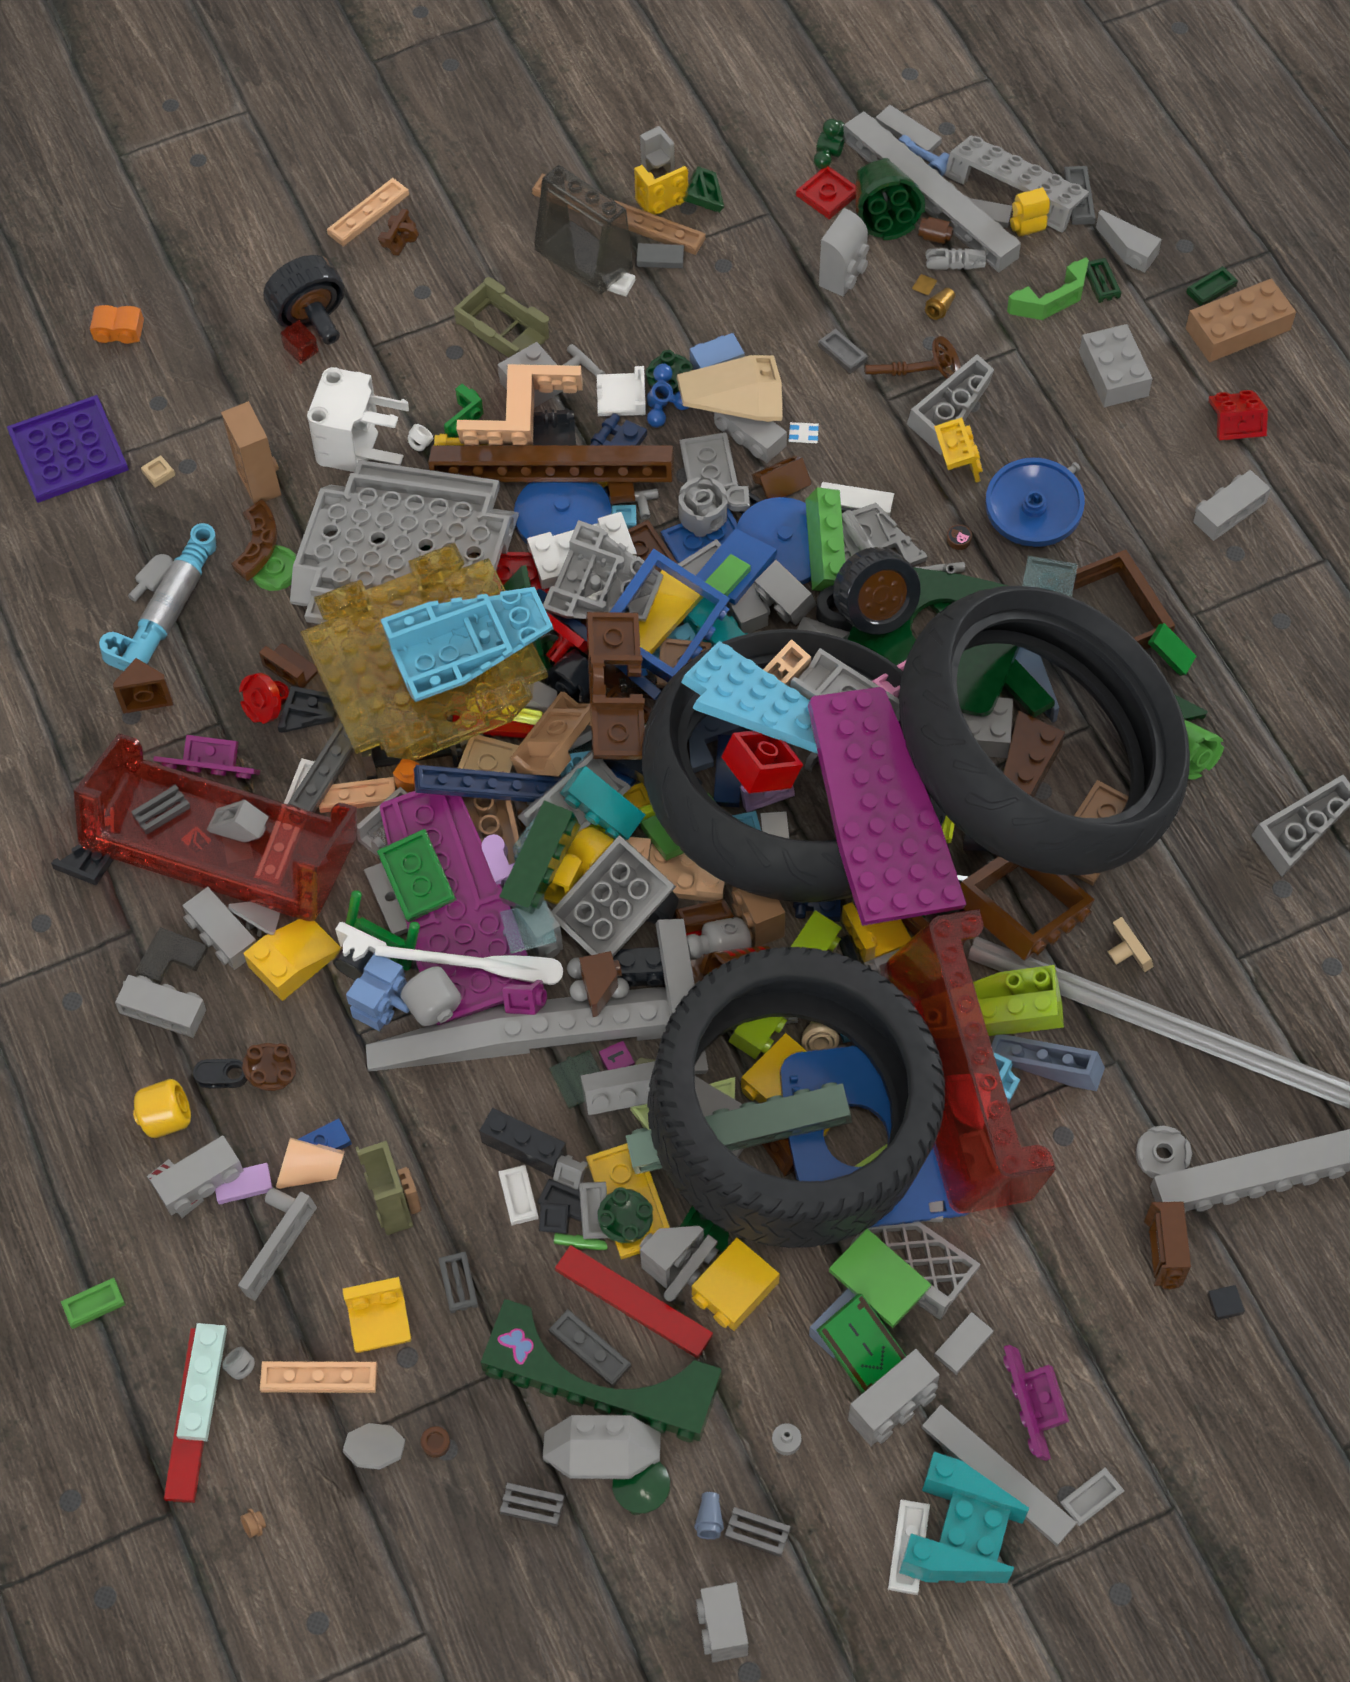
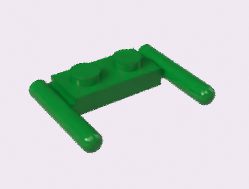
[345,890,420,970]

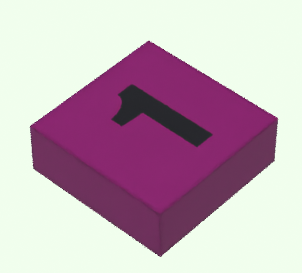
[599,1041,635,1070]

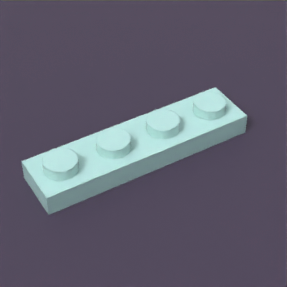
[177,1323,227,1441]

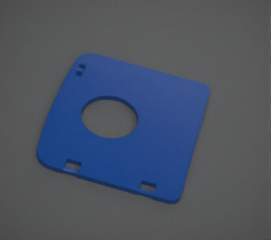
[780,1040,974,1228]

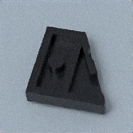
[278,686,341,733]

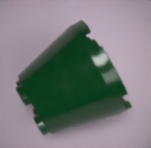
[856,158,925,240]

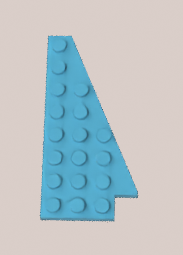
[681,641,818,754]

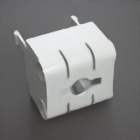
[307,367,409,472]

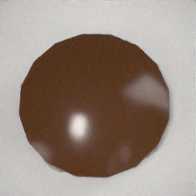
[242,1043,296,1091]

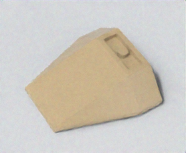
[677,355,782,422]

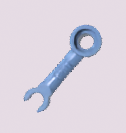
[898,135,949,176]

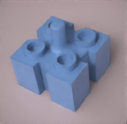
[346,953,410,1032]

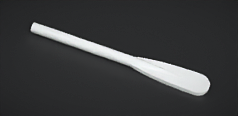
[375,945,563,985]

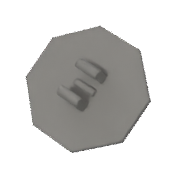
[343,1423,405,1470]

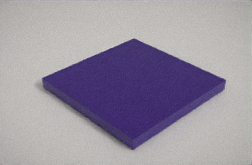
[7,395,129,503]

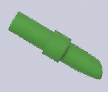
[554,1233,608,1250]

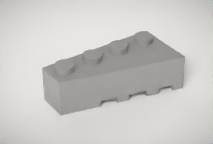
[907,354,994,455]
[1252,775,1350,877]

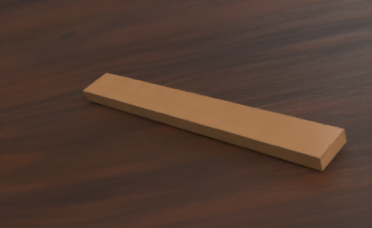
[532,174,706,255]

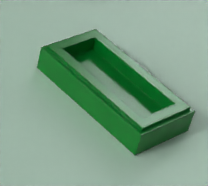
[1148,623,1196,676]

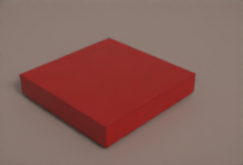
[796,166,856,220]

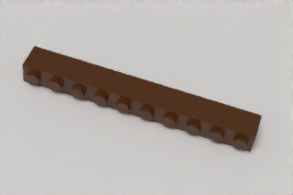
[428,445,674,482]

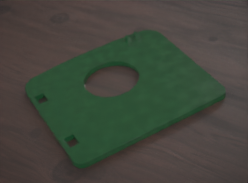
[847,567,1020,717]

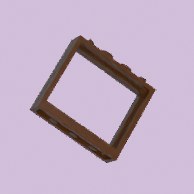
[1046,549,1175,650]
[960,857,1095,961]

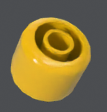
[567,826,615,875]
[133,1079,191,1138]

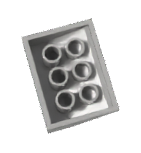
[551,835,676,957]

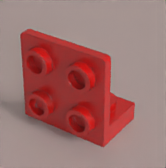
[1209,390,1268,441]

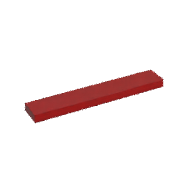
[555,1245,713,1359]
[164,1328,204,1503]

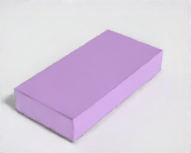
[215,1163,273,1204]

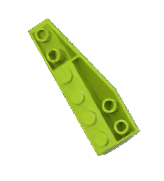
[913,965,1064,1038]

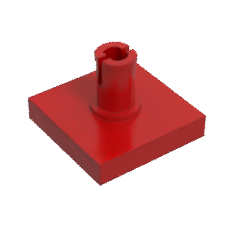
[545,611,588,663]

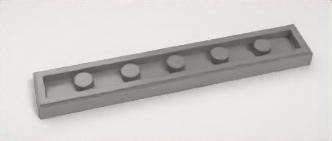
[656,919,708,1074]
[922,1405,1077,1547]

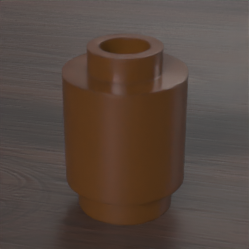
[918,217,954,245]

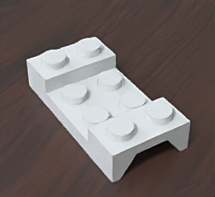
[527,512,637,589]

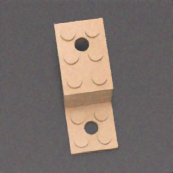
[457,364,583,445]

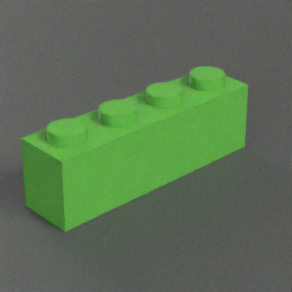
[805,487,845,591]

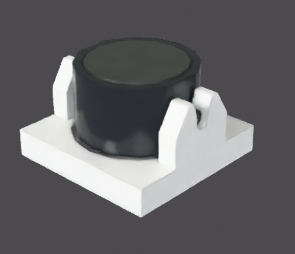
[333,922,390,981]

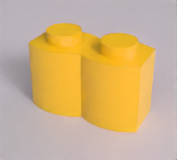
[1010,187,1050,237]

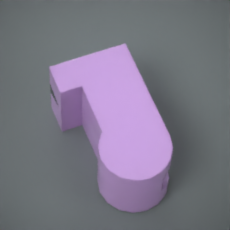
[481,834,514,888]

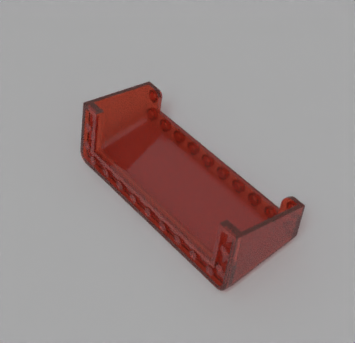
[74,733,357,921]
[885,909,1056,1214]

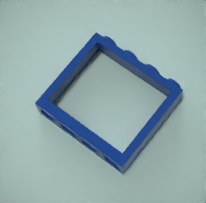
[610,548,730,683]

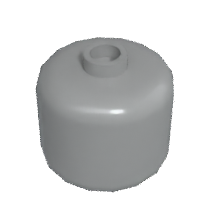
[400,967,462,1026]

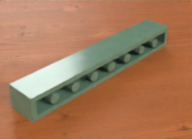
[626,1082,852,1174]

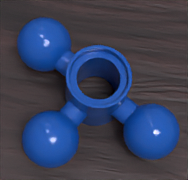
[647,364,689,428]

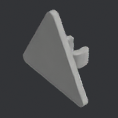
[228,899,284,937]

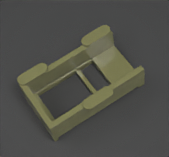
[454,277,549,358]
[355,1141,413,1235]

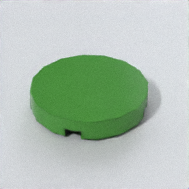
[252,545,296,591]

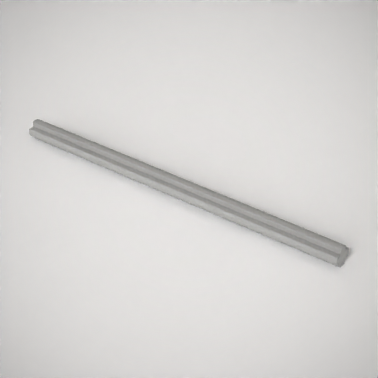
[968,936,1350,1109]

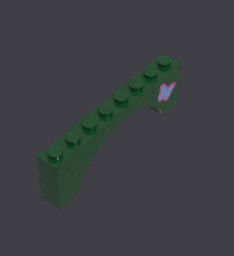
[481,1299,722,1442]

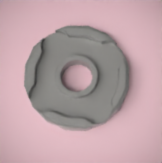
[1135,1126,1192,1178]

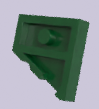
[683,166,724,213]

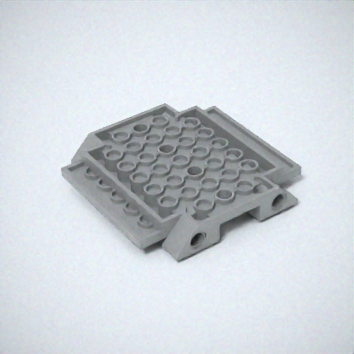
[290,460,519,634]

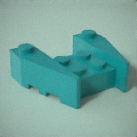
[899,1452,1029,1583]

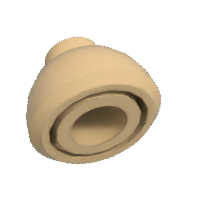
[801,1021,839,1051]

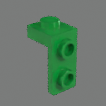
[444,383,484,438]

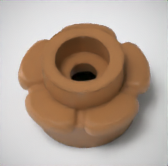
[241,1509,266,1538]

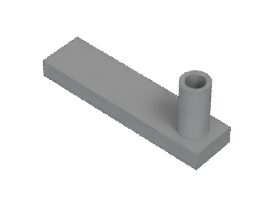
[238,1188,317,1301]

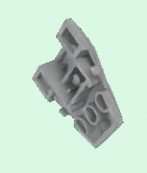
[543,520,663,621]

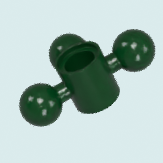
[814,119,845,169]

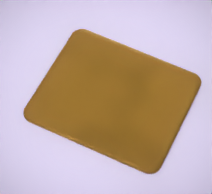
[912,274,937,295]

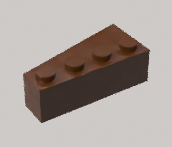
[1004,711,1065,798]

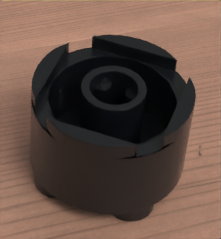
[544,649,590,703]

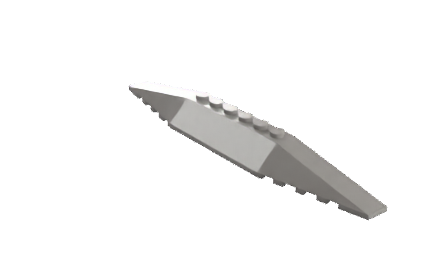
[366,987,798,1072]

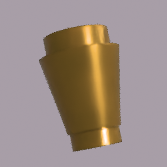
[925,288,955,320]

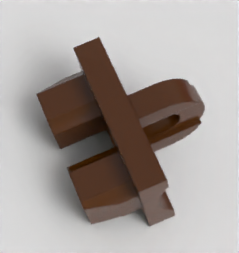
[378,209,419,256]

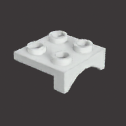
[597,366,646,416]

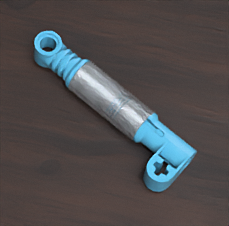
[99,523,217,671]

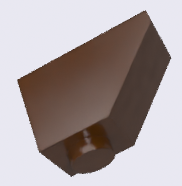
[579,951,622,1017]

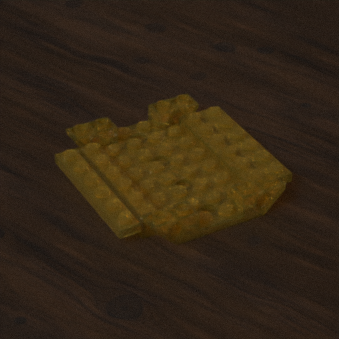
[300,543,548,760]

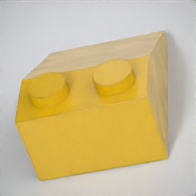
[243,915,340,1001]

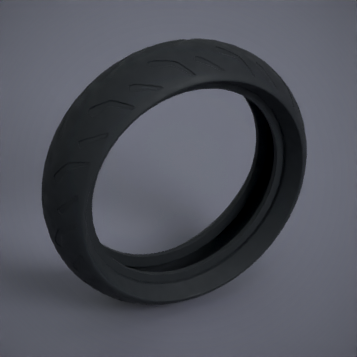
[899,586,1190,875]
[642,629,946,903]

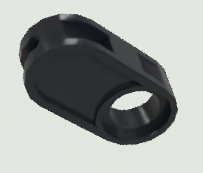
[193,1059,247,1089]

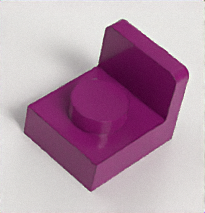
[502,980,547,1015]

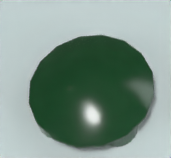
[646,350,693,393]
[597,1187,653,1243]
[612,1462,670,1515]

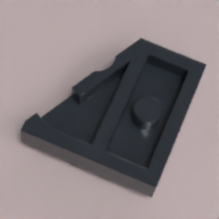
[51,832,123,885]

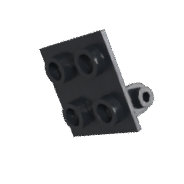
[533,408,576,445]

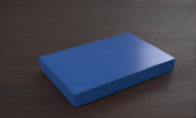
[661,508,737,563]
[696,528,777,605]

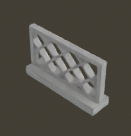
[850,1221,981,1320]

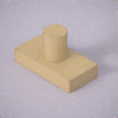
[1107,917,1154,972]

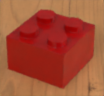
[722,731,803,794]

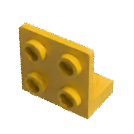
[634,165,688,215]
[934,417,983,483]
[841,902,912,962]
[343,1277,411,1353]

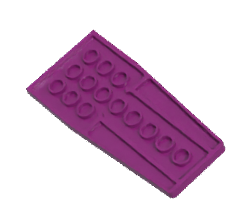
[807,687,966,926]
[380,791,533,1025]

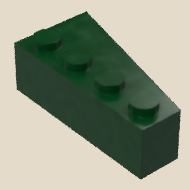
[499,800,581,915]

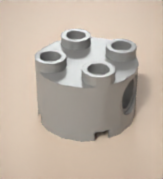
[678,477,727,537]

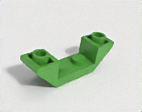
[1007,257,1089,320]

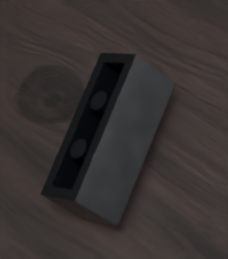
[479,1108,567,1177]

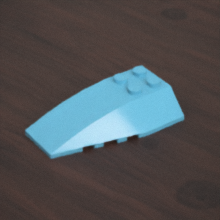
[380,587,553,702]

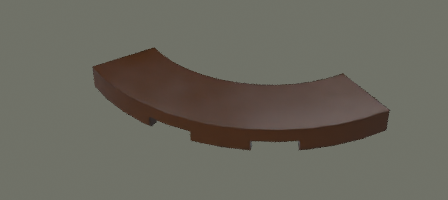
[231,499,277,581]

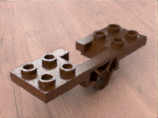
[586,612,645,760]

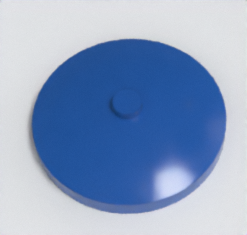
[985,458,1085,547]
[514,482,612,544]
[736,497,811,585]

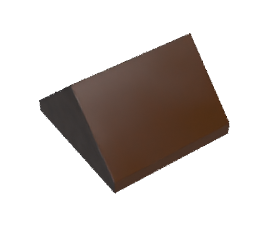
[113,658,174,714]

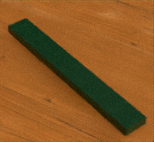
[929,602,1055,718]

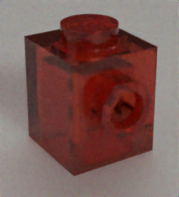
[280,320,319,364]

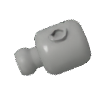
[687,917,752,959]

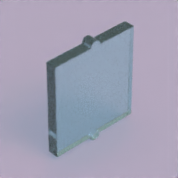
[500,900,557,954]

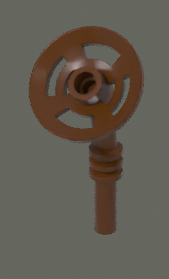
[864,336,961,379]

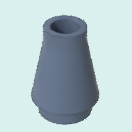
[694,1492,724,1539]

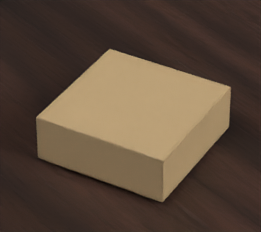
[141,455,175,488]

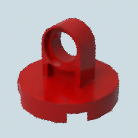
[239,673,290,724]

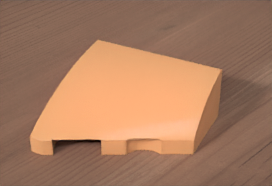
[276,1138,345,1189]

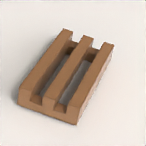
[397,1167,422,1214]

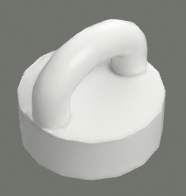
[408,424,433,451]

